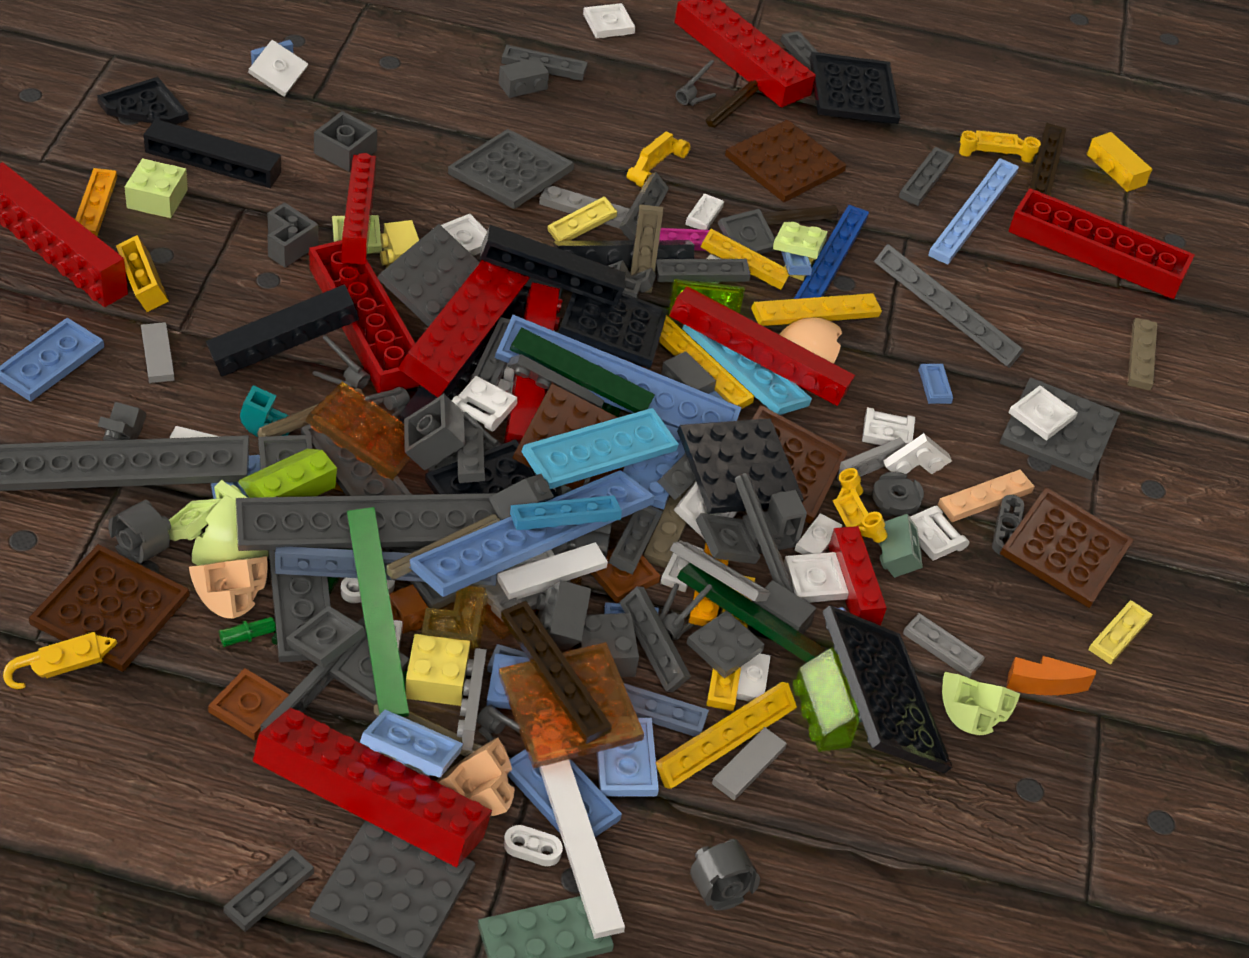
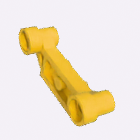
[959,130,1041,163]
[626,131,690,188]
[832,468,888,543]

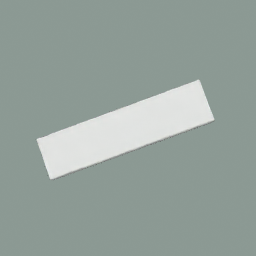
[497,542,608,600]

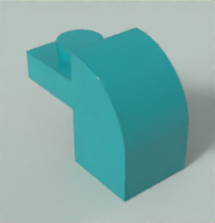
[240,385,290,437]

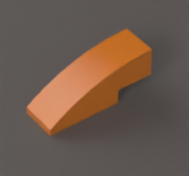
[1006,656,1096,695]

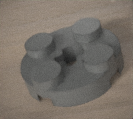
[872,472,924,516]

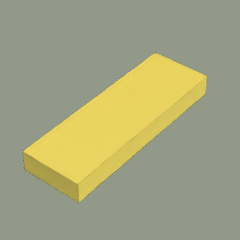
[548,196,617,241]
[1088,600,1153,665]

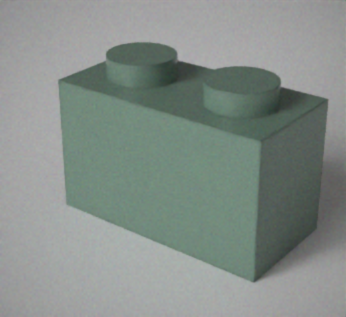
[879,514,923,578]

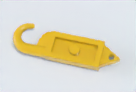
[3,632,118,689]

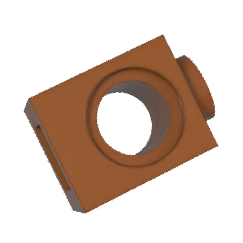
[389,584,428,634]

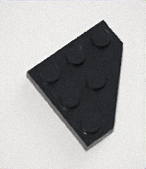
[97,77,189,125]

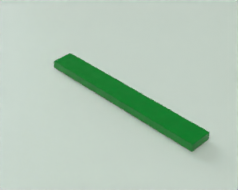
[347,507,409,717]

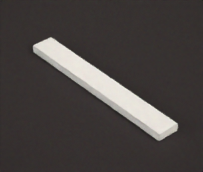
[529,727,625,939]

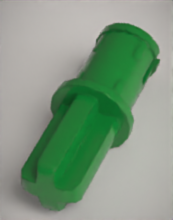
[219,617,276,647]

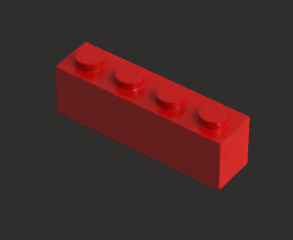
[828,526,887,626]

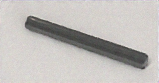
[735,473,794,593]

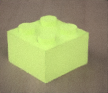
[125,158,188,218]

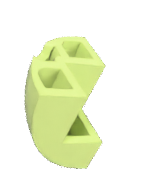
[192,495,269,565]
[942,672,1020,735]

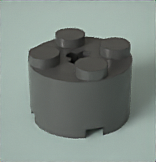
[108,500,171,564]
[690,839,760,911]

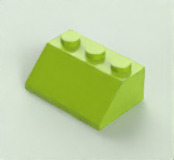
[239,449,337,498]

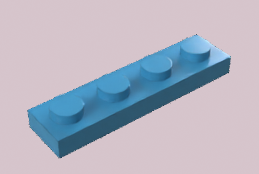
[510,495,622,530]

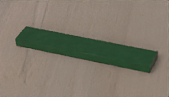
[509,327,655,413]
[677,563,826,666]

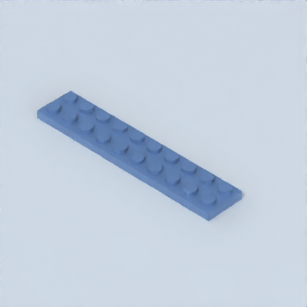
[495,315,742,428]
[410,470,654,597]

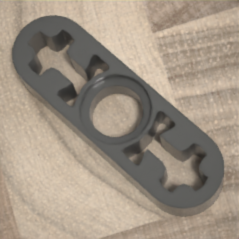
[992,495,1024,555]

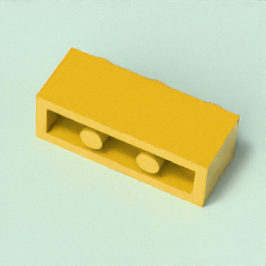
[1087,132,1152,192]
[116,235,169,312]

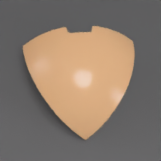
[779,317,842,364]
[189,556,268,618]
[436,737,514,816]

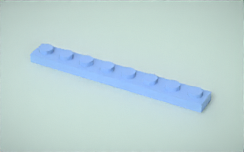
[928,158,1019,265]

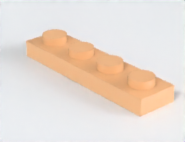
[938,470,1035,522]

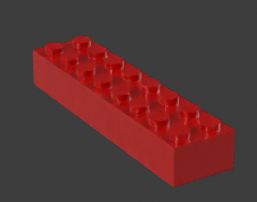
[674,0,816,107]
[0,162,128,307]
[1008,188,1195,299]
[309,240,421,393]
[398,260,531,397]
[253,707,492,868]

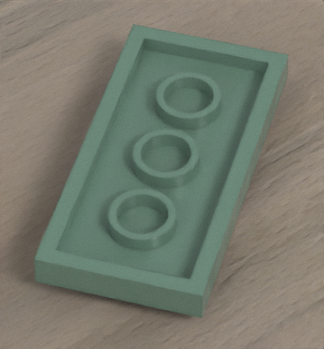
[478,896,614,958]

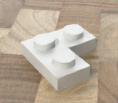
[883,433,952,474]

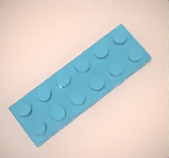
[683,325,812,415]
[521,408,679,489]

